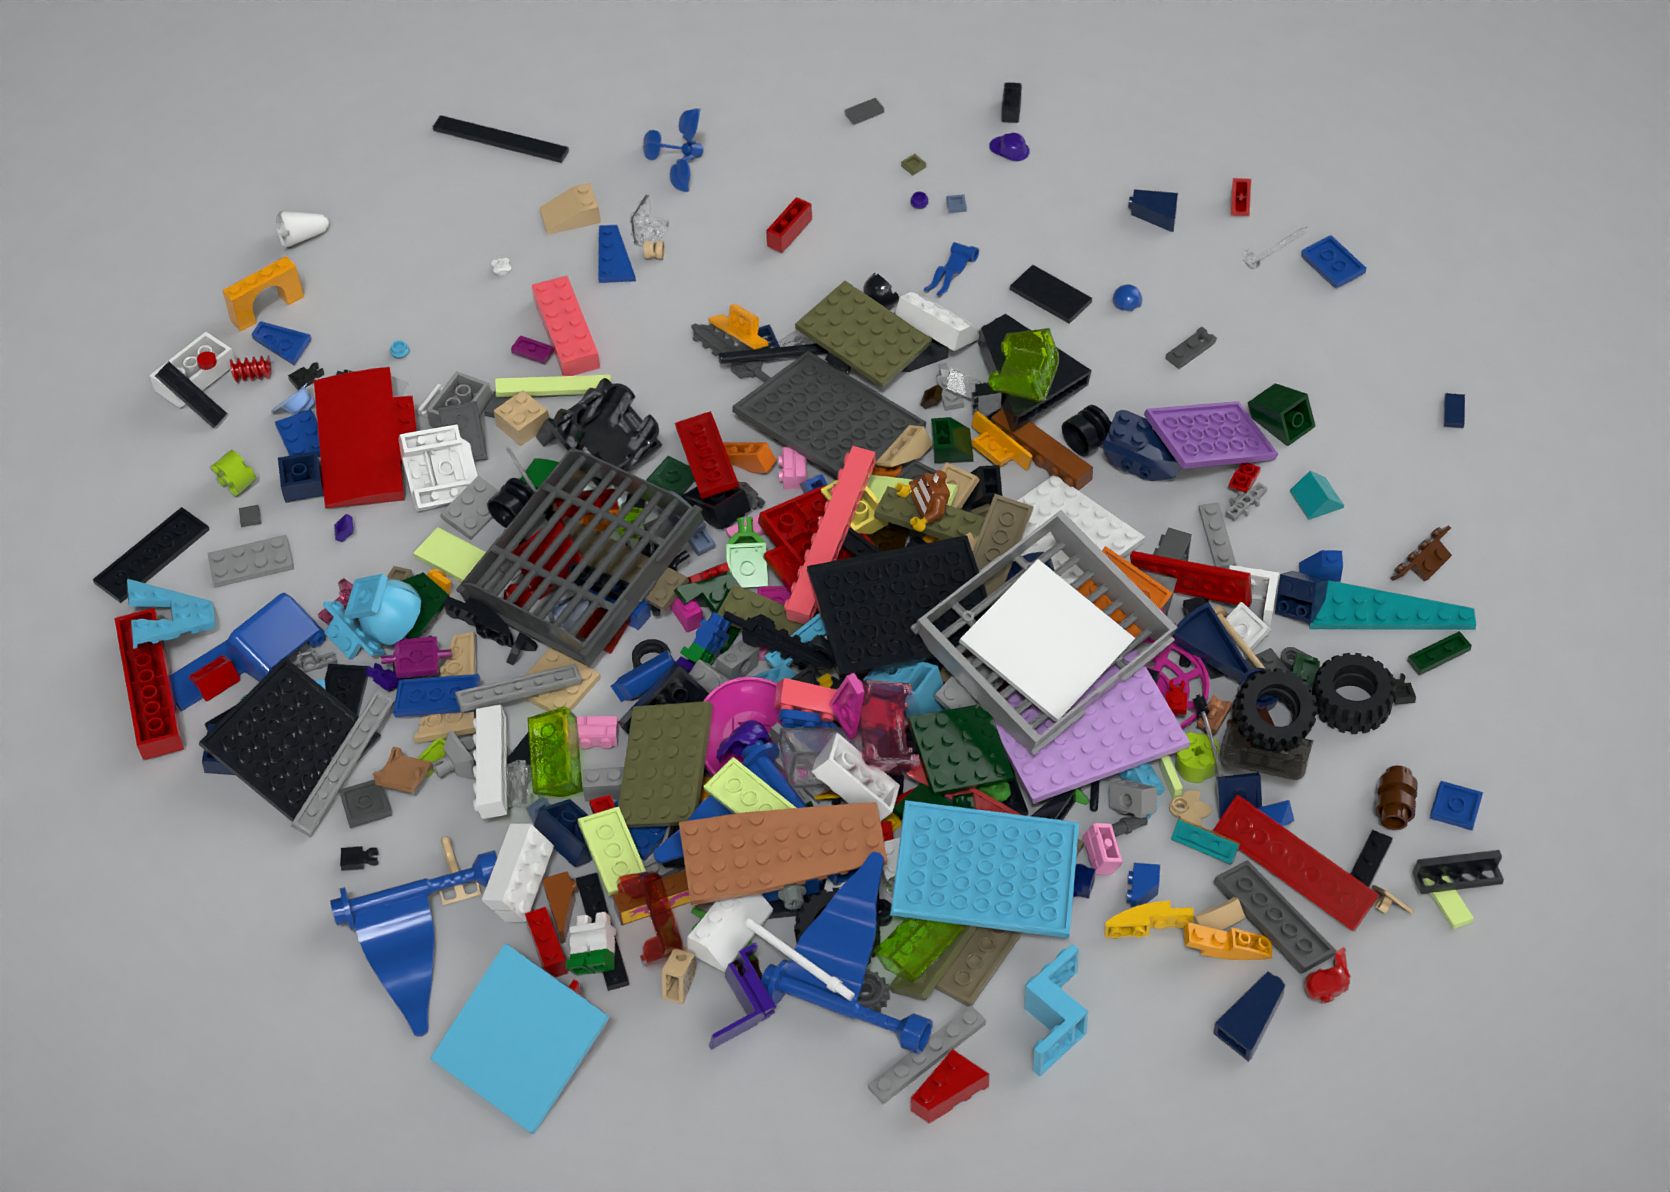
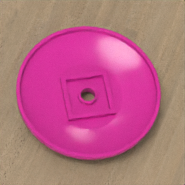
[703,677,807,789]

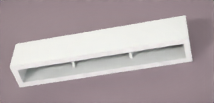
[473,704,507,819]

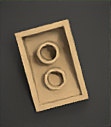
[539,183,600,235]

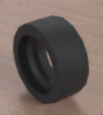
[632,639,671,669]

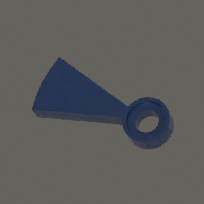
[1172,602,1280,711]

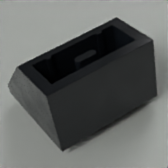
[962,465,1003,512]

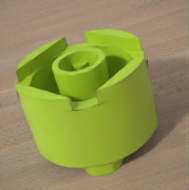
[210,450,257,497]
[1175,732,1219,783]

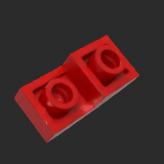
[1228,463,1261,493]

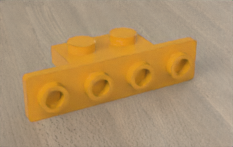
[708,304,769,350]
[971,411,1033,470]

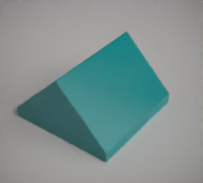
[1290,471,1344,520]

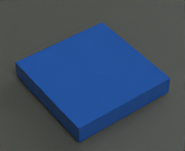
[1430,781,1483,831]

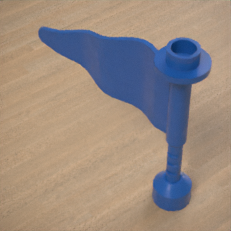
[653,740,860,885]
[330,850,497,1037]
[761,852,933,1054]

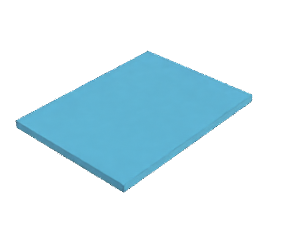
[890,800,1079,938]

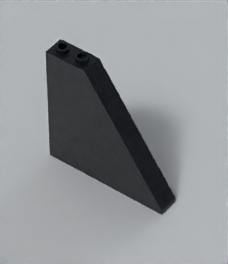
[978,313,1092,432]

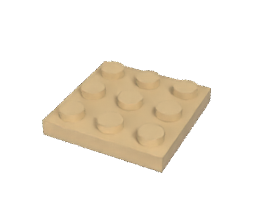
[523,647,601,719]

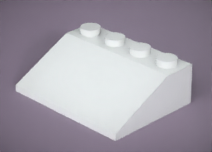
[895,292,980,351]

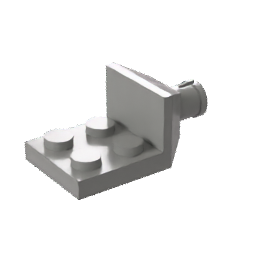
[431,731,512,780]

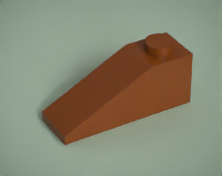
[542,871,578,943]

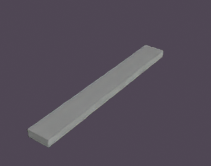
[291,690,394,837]

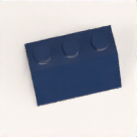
[533,799,592,867]

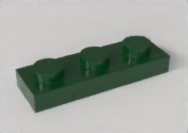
[1407,631,1472,675]

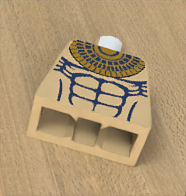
[662,947,696,1004]

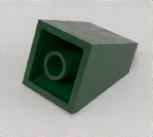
[1248,383,1316,446]

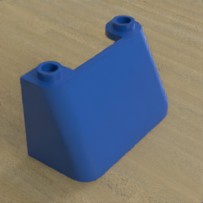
[228,593,325,682]

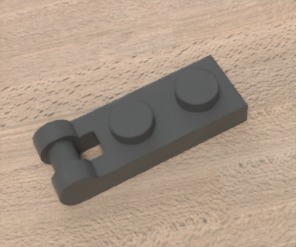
[1165,327,1217,369]

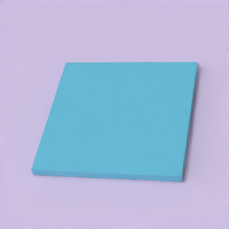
[430,943,610,1134]

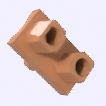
[1197,695,1232,736]

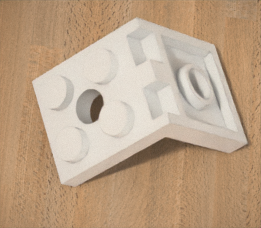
[1229,565,1279,636]

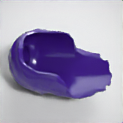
[716,720,770,762]

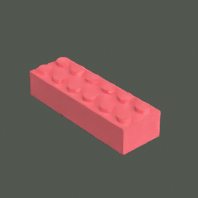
[531,276,600,376]

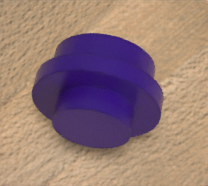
[910,191,929,208]

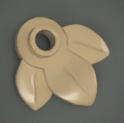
[1169,790,1213,826]

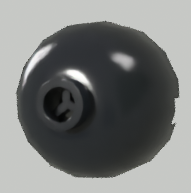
[863,273,900,309]

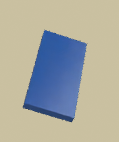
[170,640,245,712]
[393,674,481,717]

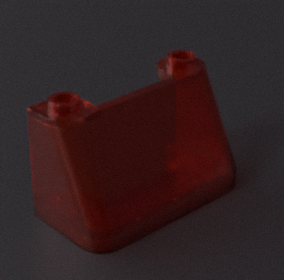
[615,871,683,967]

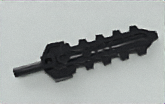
[723,611,833,671]

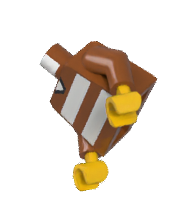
[894,470,950,532]

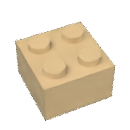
[493,390,549,446]

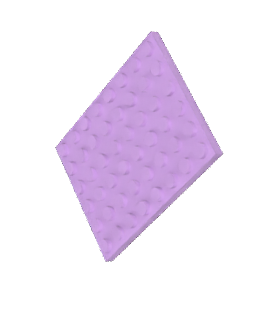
[994,648,1190,804]

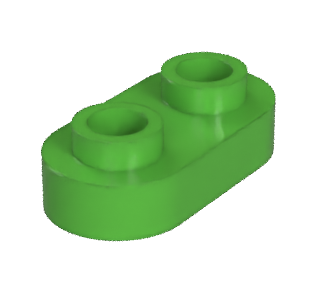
[975,782,1011,802]

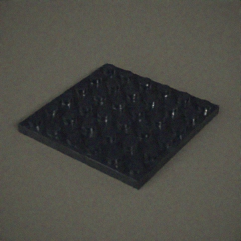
[199,657,381,822]

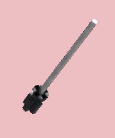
[505,446,555,521]
[1193,694,1224,776]

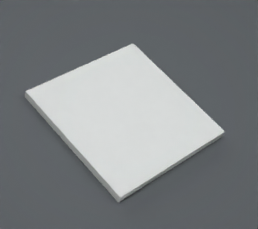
[959,559,1135,722]

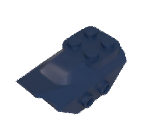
[1102,410,1182,481]

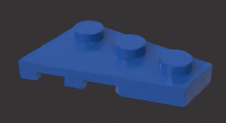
[252,321,311,366]

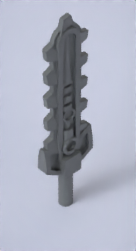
[691,323,771,382]

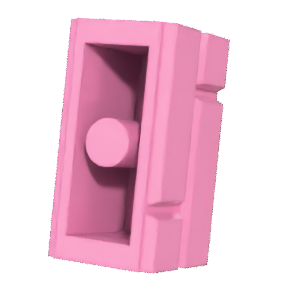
[779,447,807,489]
[574,716,619,749]
[1083,823,1123,875]

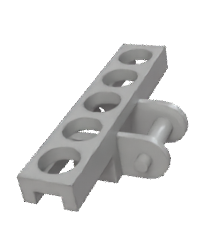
[1225,482,1267,520]
[293,647,337,673]

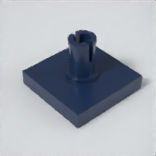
[1216,772,1262,819]

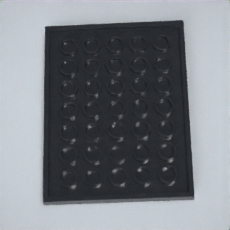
[807,535,991,679]

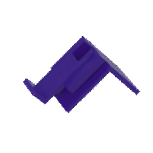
[709,942,776,1050]

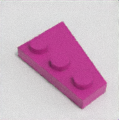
[829,673,865,740]

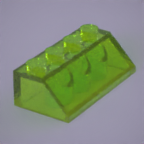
[527,706,583,797]
[874,918,967,982]

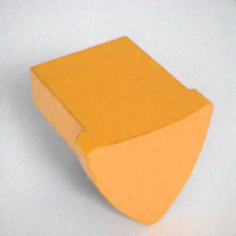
[427,569,452,597]

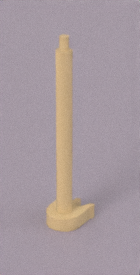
[1214,606,1266,669]

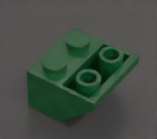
[931,417,974,463]

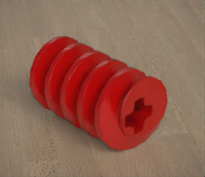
[230,355,272,382]

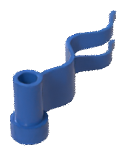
[924,242,979,296]

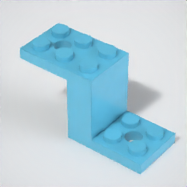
[863,662,946,718]
[1025,944,1088,1077]

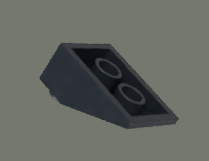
[681,487,751,529]

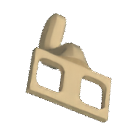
[439,836,481,905]

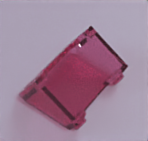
[860,679,920,776]

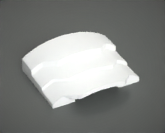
[398,424,478,512]

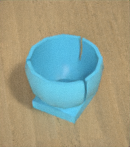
[344,574,421,645]

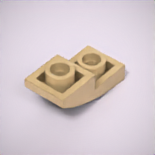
[1194,897,1246,930]

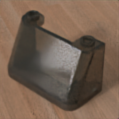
[1219,722,1313,780]

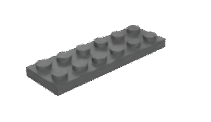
[1214,860,1337,974]

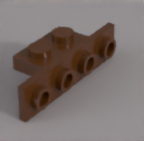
[1390,525,1452,581]

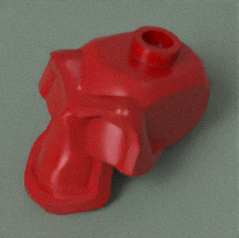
[1304,947,1351,1003]

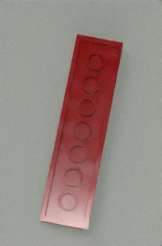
[1213,795,1380,932]

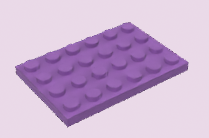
[1143,401,1278,469]

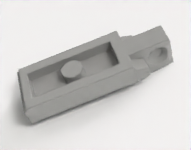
[936,363,964,411]

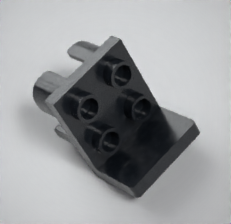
[536,378,662,488]

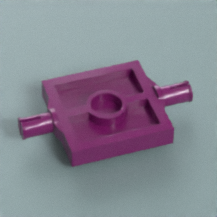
[381,636,452,678]

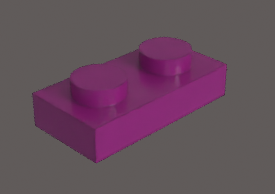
[511,335,554,364]

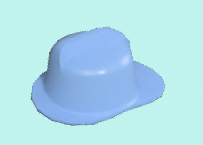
[271,383,314,415]

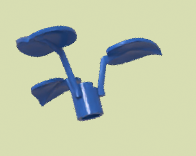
[643,108,703,192]

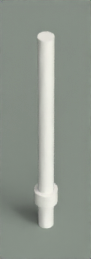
[745,918,855,1001]

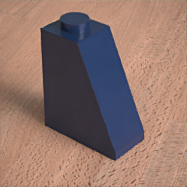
[1128,189,1178,232]

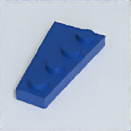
[598,225,636,283]

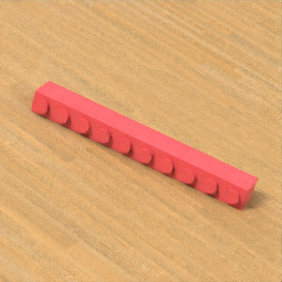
[784,446,876,624]

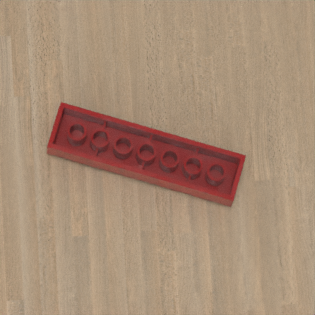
[114,608,184,760]

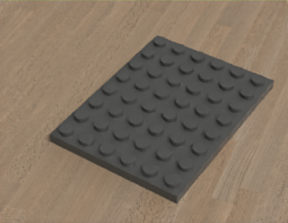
[732,351,926,477]

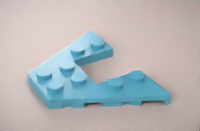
[127,579,215,648]

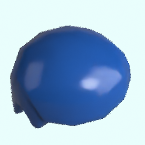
[1113,284,1143,311]

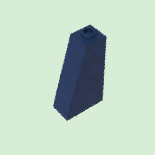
[1214,971,1286,1062]

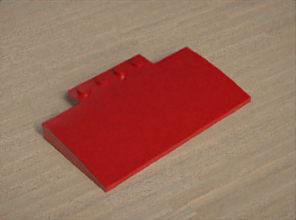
[314,367,417,508]
[758,485,874,611]

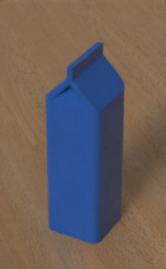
[611,650,675,702]

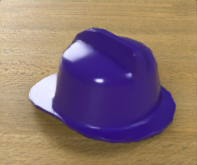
[989,133,1030,161]

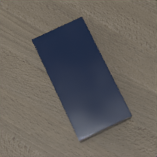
[1444,393,1465,428]

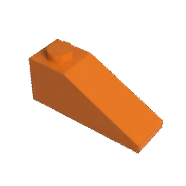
[723,442,777,473]

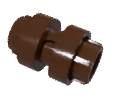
[1376,765,1418,830]

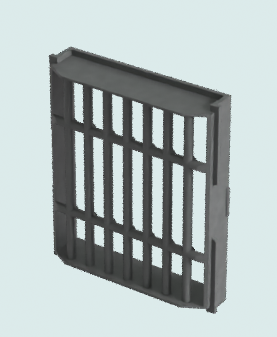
[456,447,704,667]

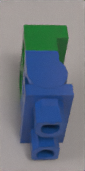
[680,612,731,665]

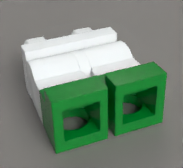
[566,912,616,976]

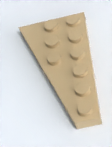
[413,631,476,744]

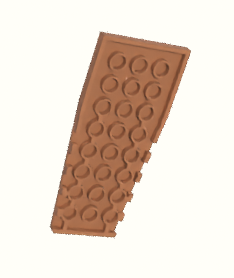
[679,802,887,905]

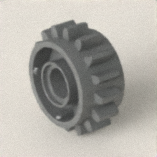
[857,969,890,1013]

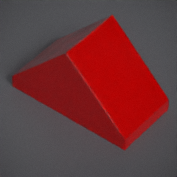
[1231,178,1251,216]

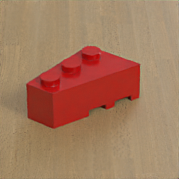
[910,1049,989,1124]

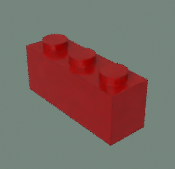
[766,197,812,253]
[525,906,568,978]

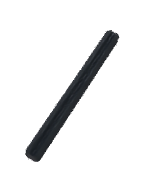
[718,343,829,364]

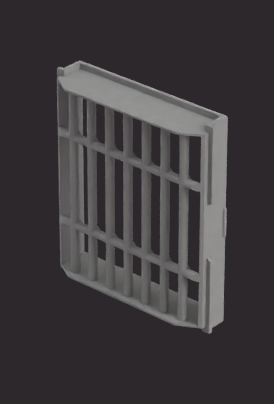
[910,510,1177,756]

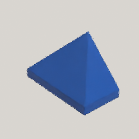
[1258,800,1295,826]

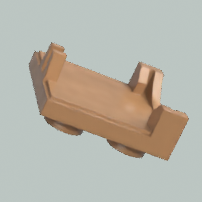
[373,747,432,794]

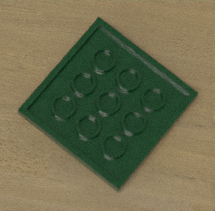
[907,704,1014,796]

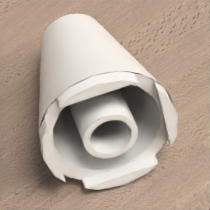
[276,211,329,248]

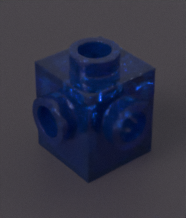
[1073,864,1096,899]

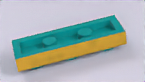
[1171,818,1240,864]

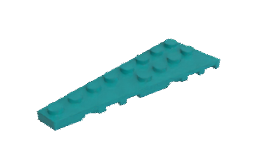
[1309,580,1476,630]

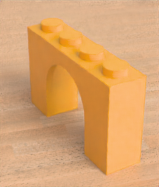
[222,256,304,332]

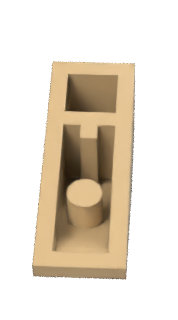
[876,425,933,467]

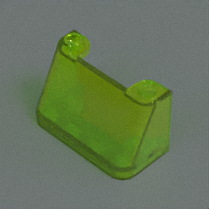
[988,328,1059,402]

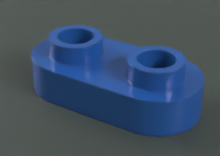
[778,709,821,730]

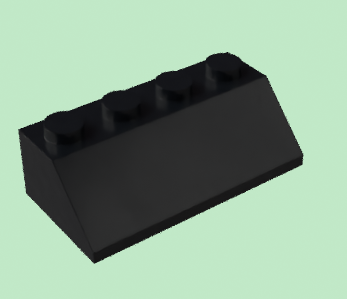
[618,661,709,734]

